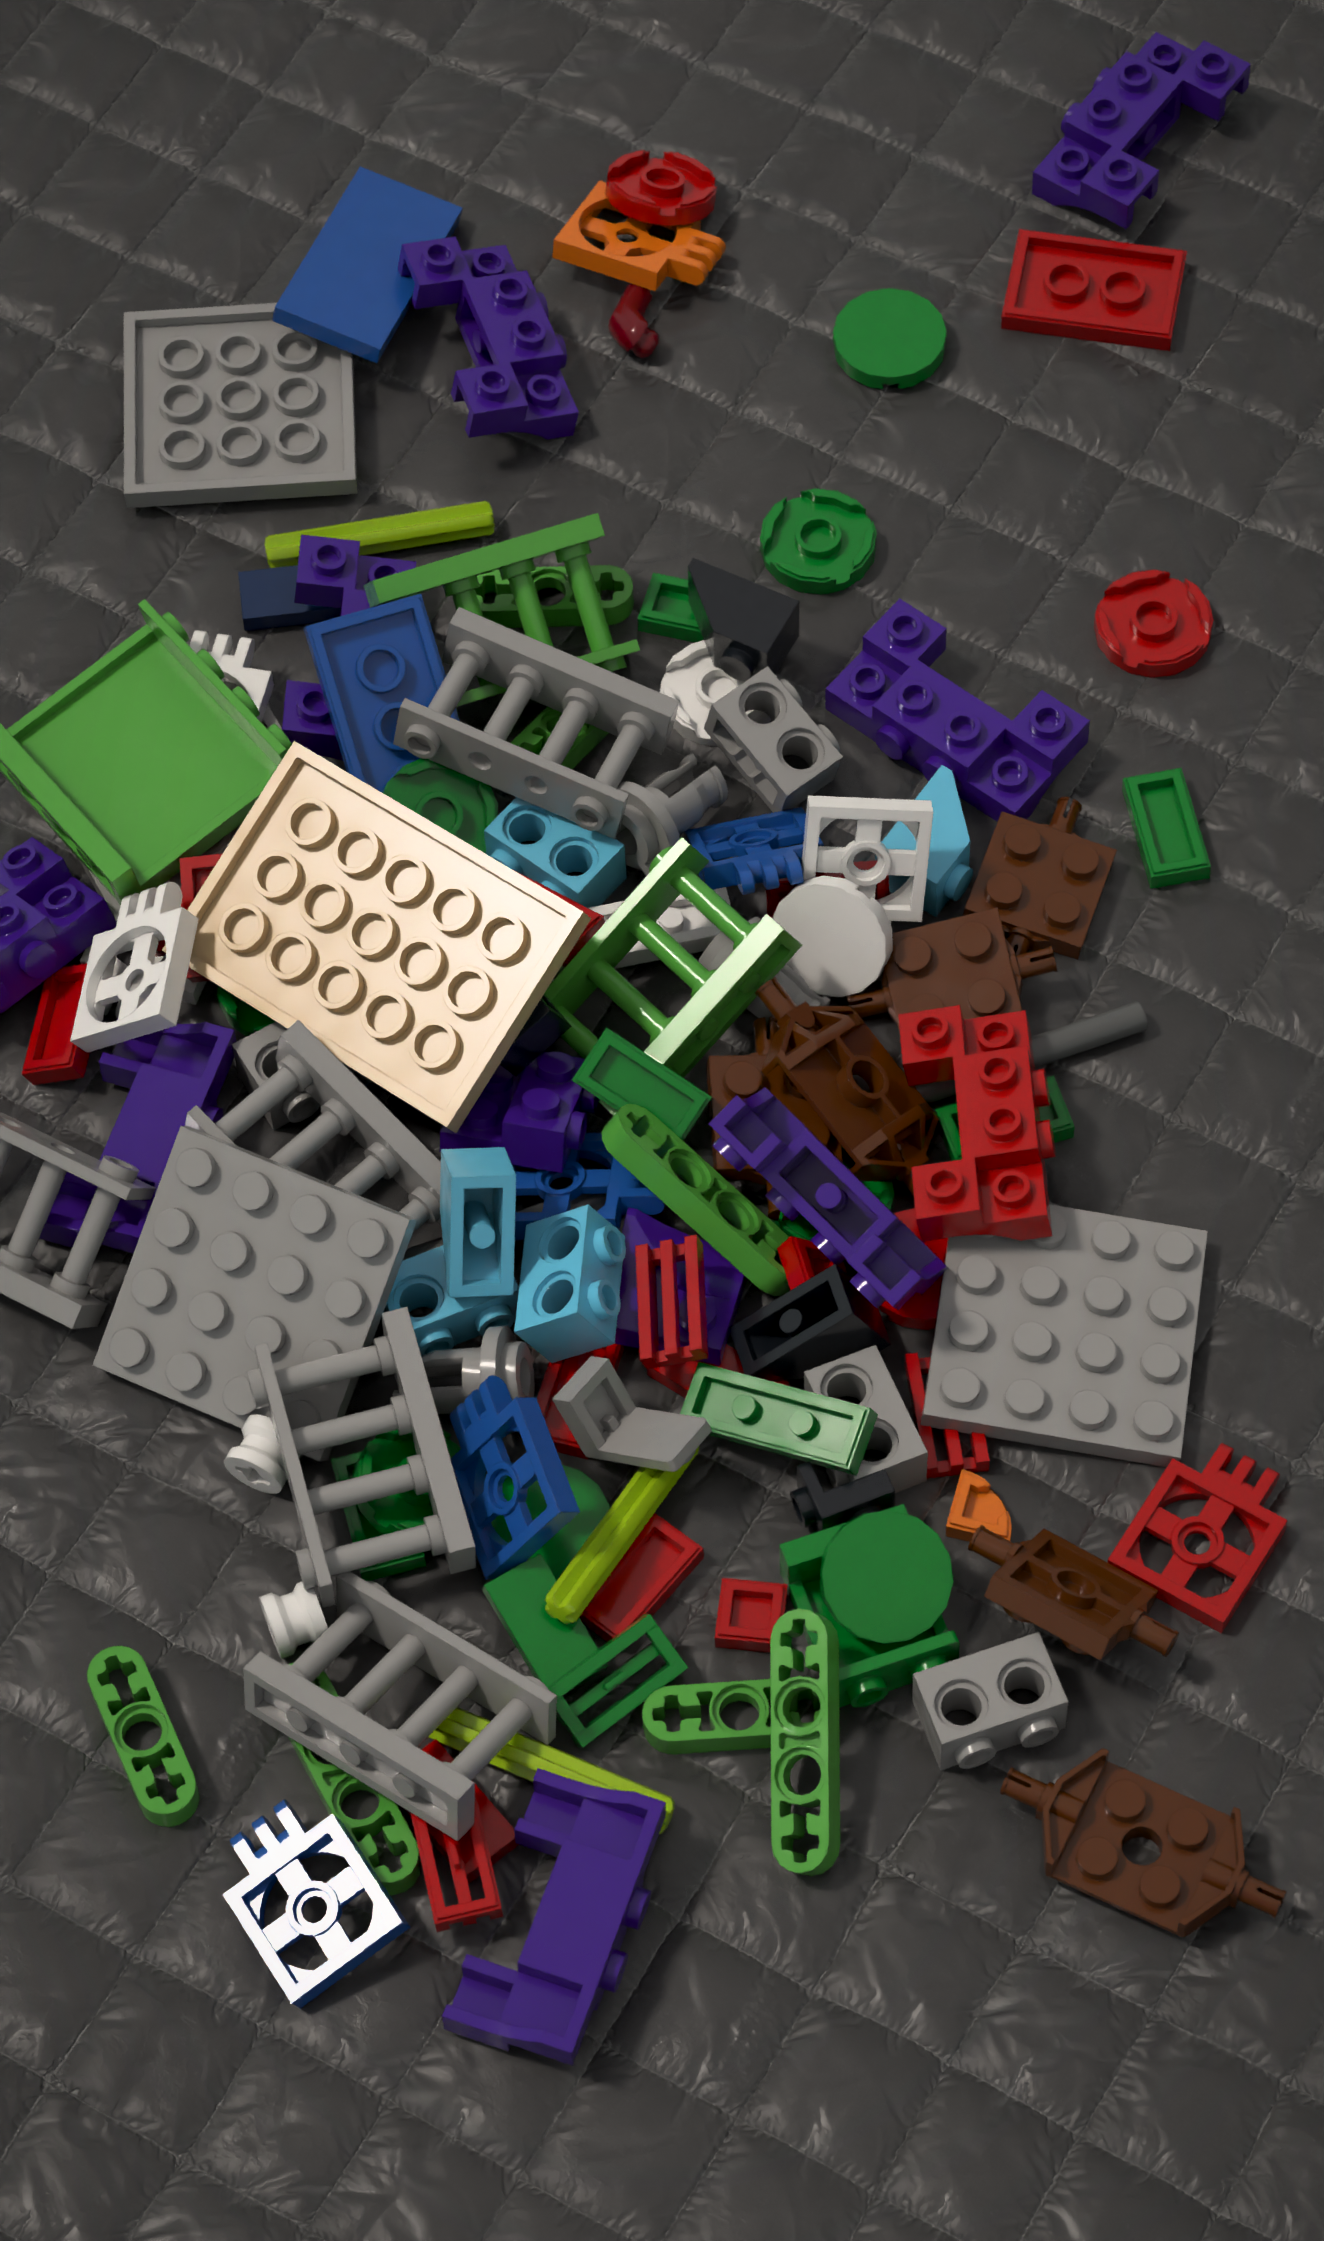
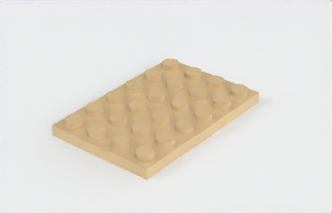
[162,741,591,1133]

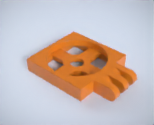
[552,180,726,292]

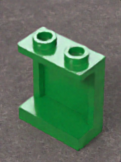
[779,1504,960,1707]

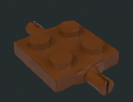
[963,797,1117,960]
[847,907,1058,1033]
[706,1017,843,1221]
[968,1525,1179,1660]

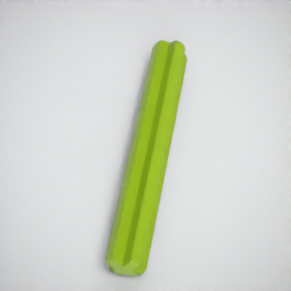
[265,501,495,568]
[545,1446,699,1624]
[428,1707,675,1834]

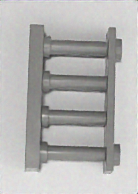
[393,607,680,839]
[185,1020,441,1233]
[0,1112,156,1329]
[247,1307,476,1608]
[243,1571,557,1841]

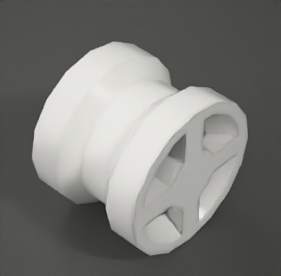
[224,1414,300,1494]
[259,1582,328,1659]

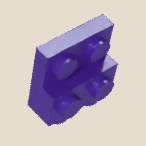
[440,1052,600,1173]

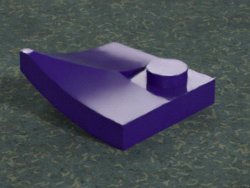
[615,1207,747,1366]

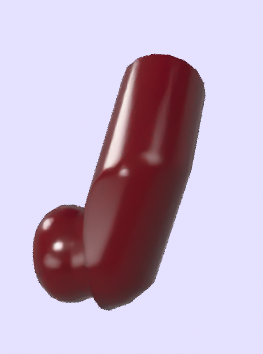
[608,283,659,358]

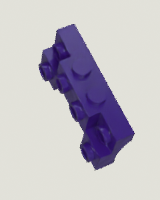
[1032,32,1251,229]
[397,236,579,440]
[282,534,416,761]
[825,598,1090,822]
[0,837,116,1014]
[40,1018,237,1254]
[709,1087,948,1310]
[442,1768,666,2066]

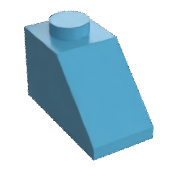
[875,765,973,917]
[440,1147,516,1298]

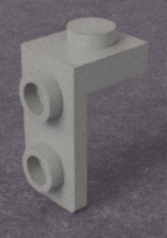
[552,1356,712,1472]

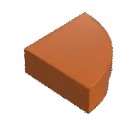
[945,1469,1012,1542]

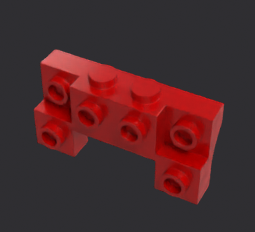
[898,1005,1056,1242]

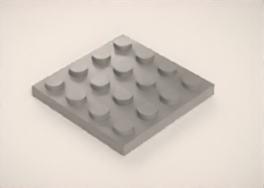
[124,303,358,508]
[93,1126,418,1461]
[920,1204,1208,1467]

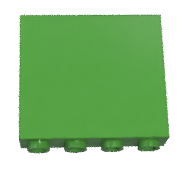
[0,599,292,905]

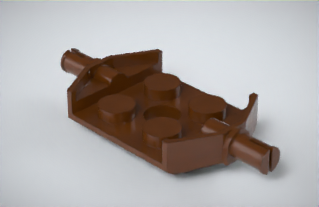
[755,977,938,1196]
[1000,1748,1287,1938]

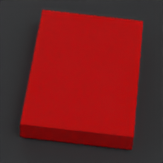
[1001,229,1187,351]

